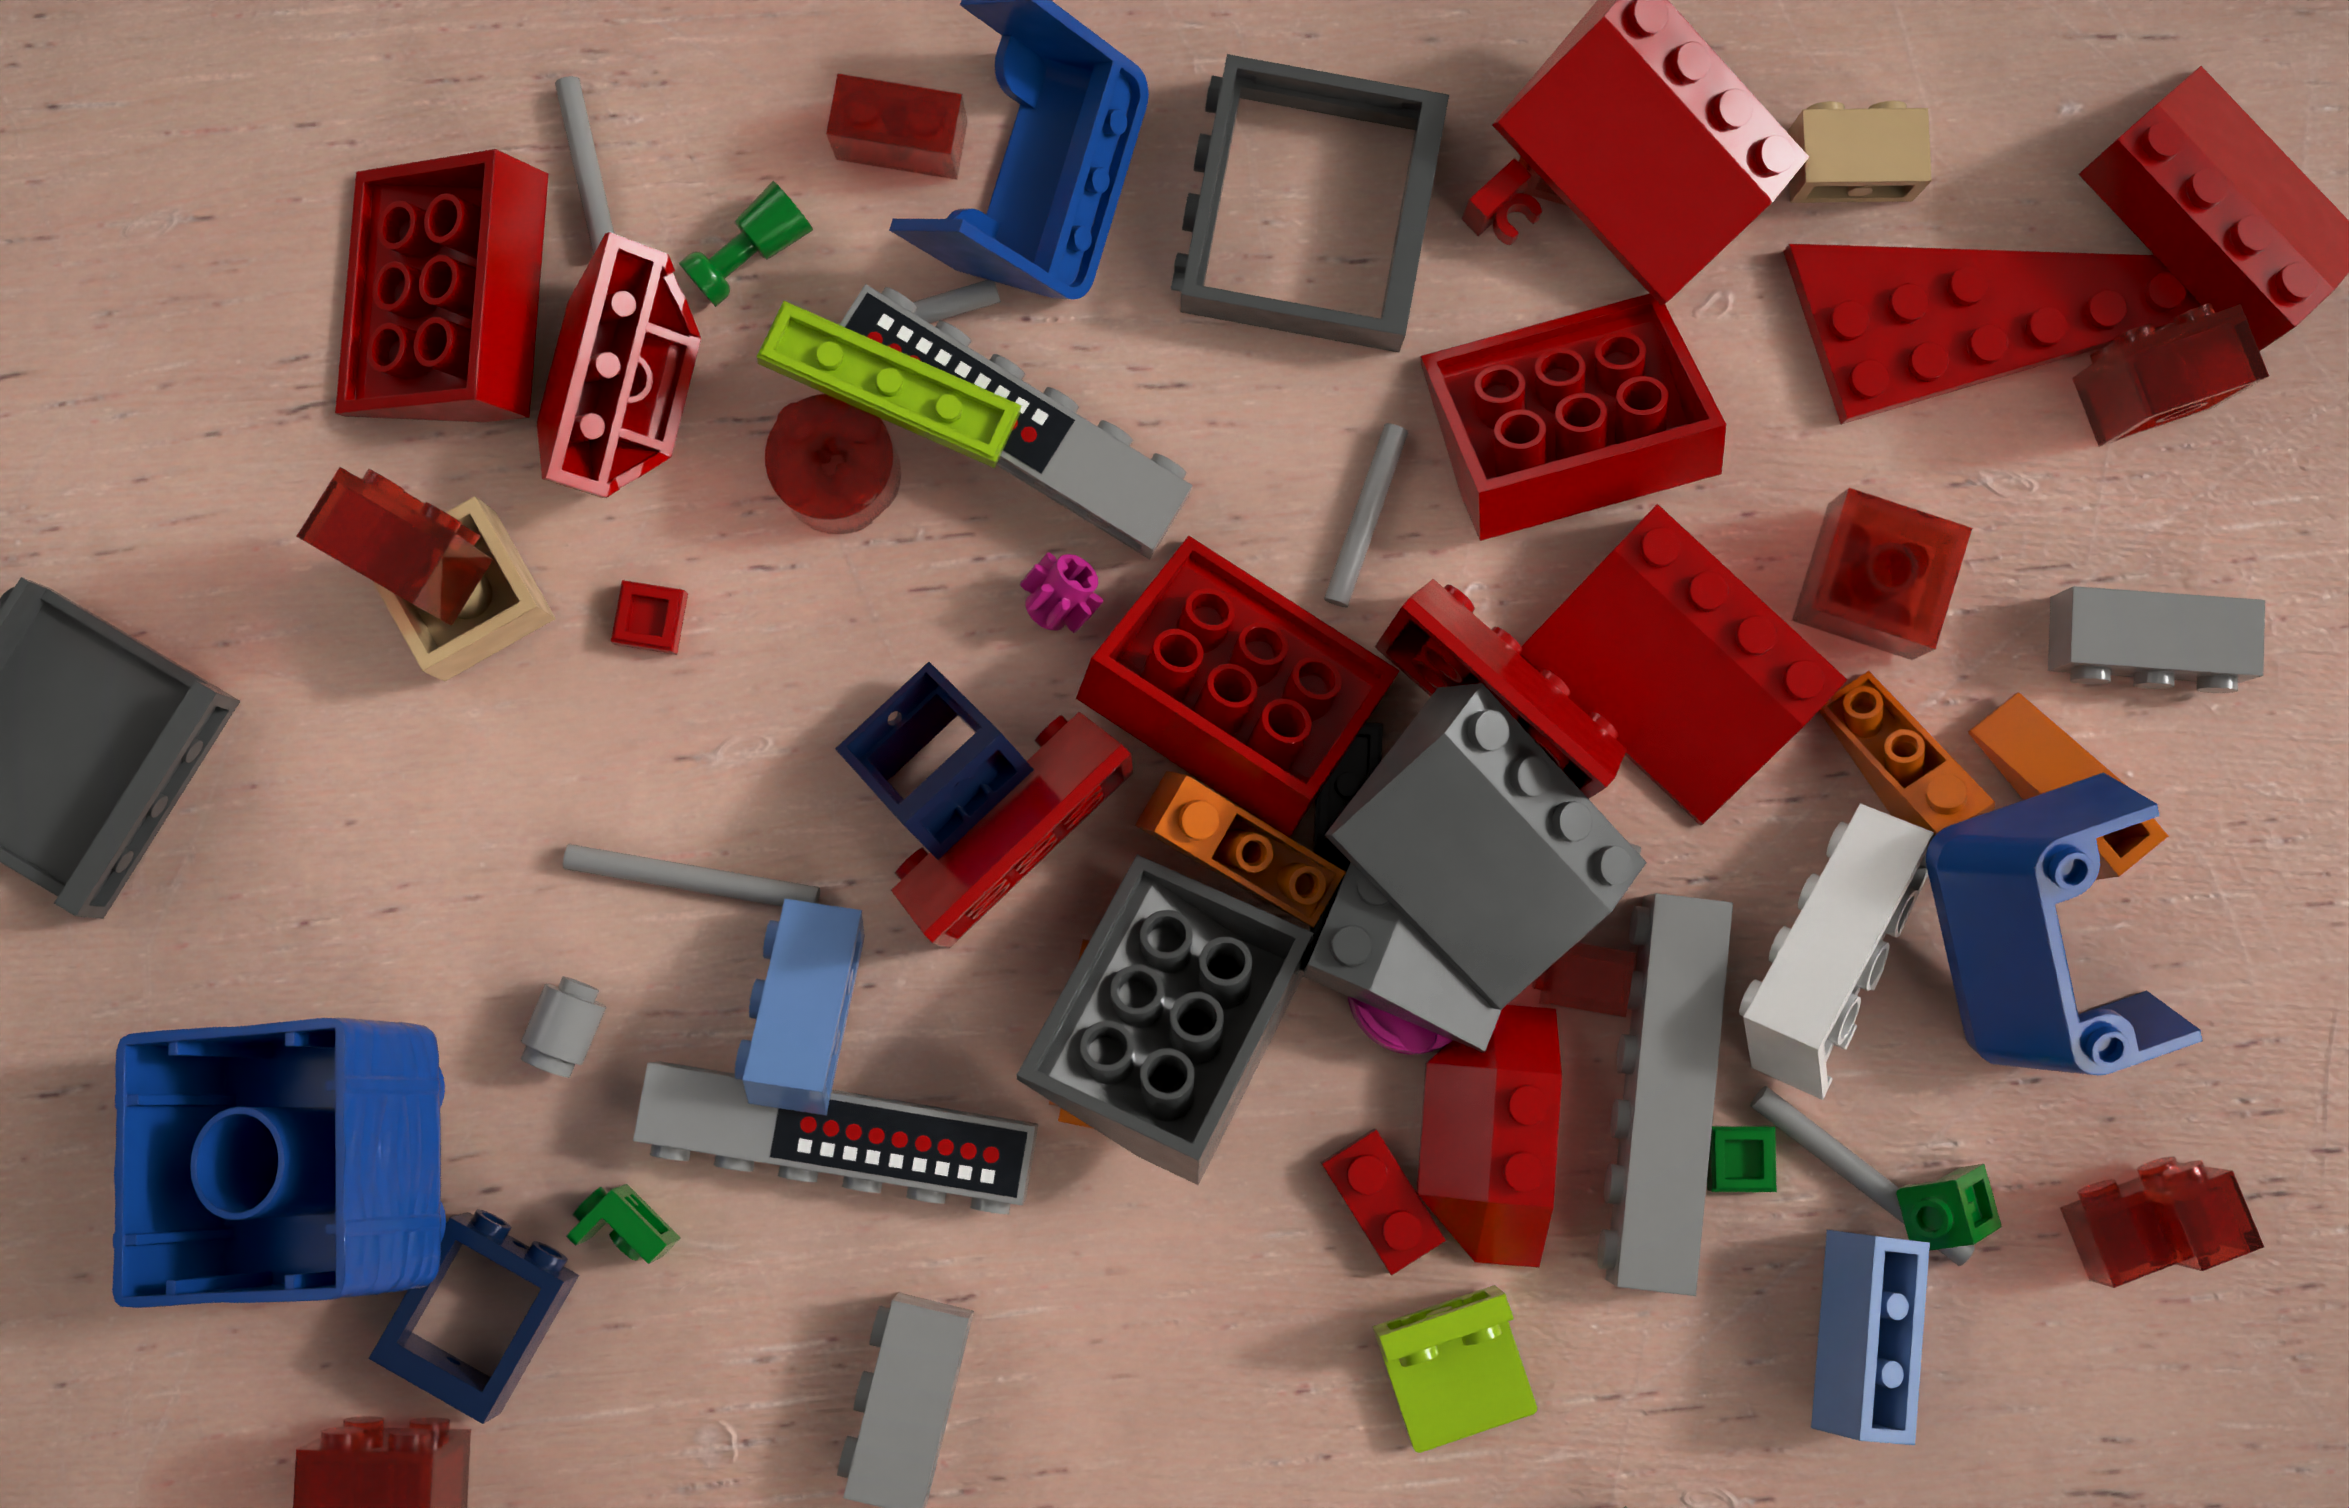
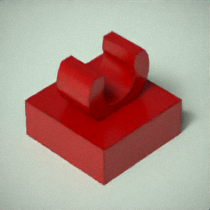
[1462,158,1542,245]

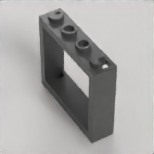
[1171,54,1449,352]

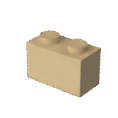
[1787,101,1932,203]

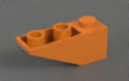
[1819,671,1995,836]
[1968,692,2169,880]
[1135,771,1345,928]

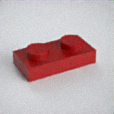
[1320,1128,1446,1276]

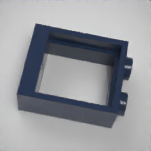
[835,662,1034,860]
[368,1209,579,1424]

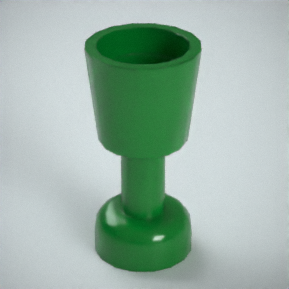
[679,181,813,307]

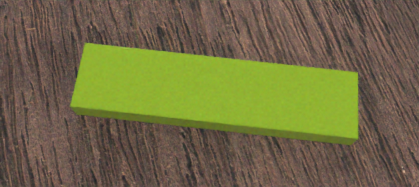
[756,301,1021,468]

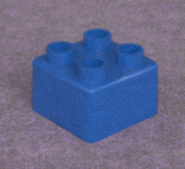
[112,1018,446,1308]

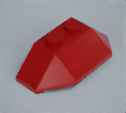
[537,232,701,498]
[1416,1005,1562,1268]

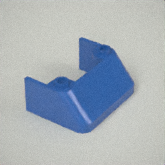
[889,0,1149,300]
[1926,772,2203,1076]

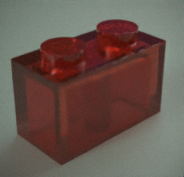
[826,73,968,180]

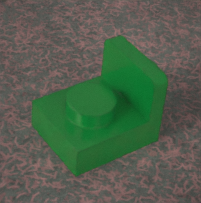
[1896,1164,2002,1251]
[566,1184,681,1264]

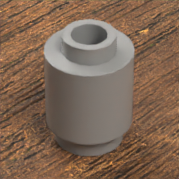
[521,976,606,1078]

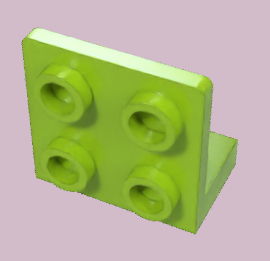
[1372,1285,1537,1453]

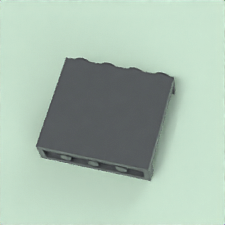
[0,577,240,919]

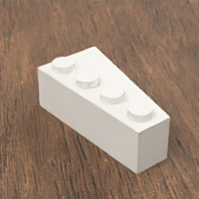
[1739,803,1934,1100]

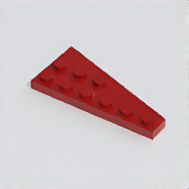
[1783,244,2202,425]

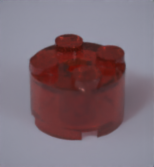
[765,394,901,534]

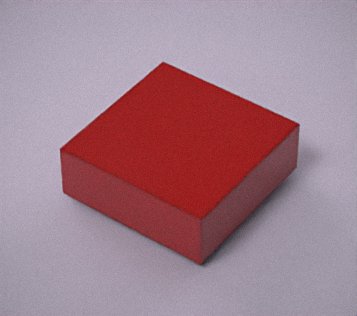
[611,580,688,655]

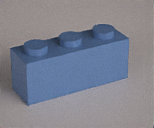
[735,899,865,1115]
[1811,1230,1930,1445]

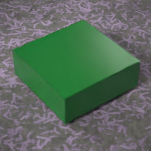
[1707,1126,1777,1192]

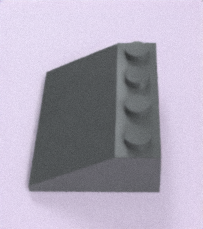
[1325,683,1647,1010]
[1017,854,1313,1185]
[1303,862,1502,1053]

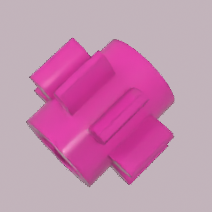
[1020,552,1103,633]

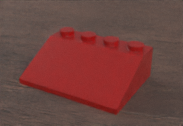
[1492,0,1809,305]
[2078,66,2349,357]
[335,149,549,422]
[1421,293,1727,541]
[1520,504,1848,825]
[1076,536,1400,838]
[1375,579,1627,799]
[891,712,1133,948]

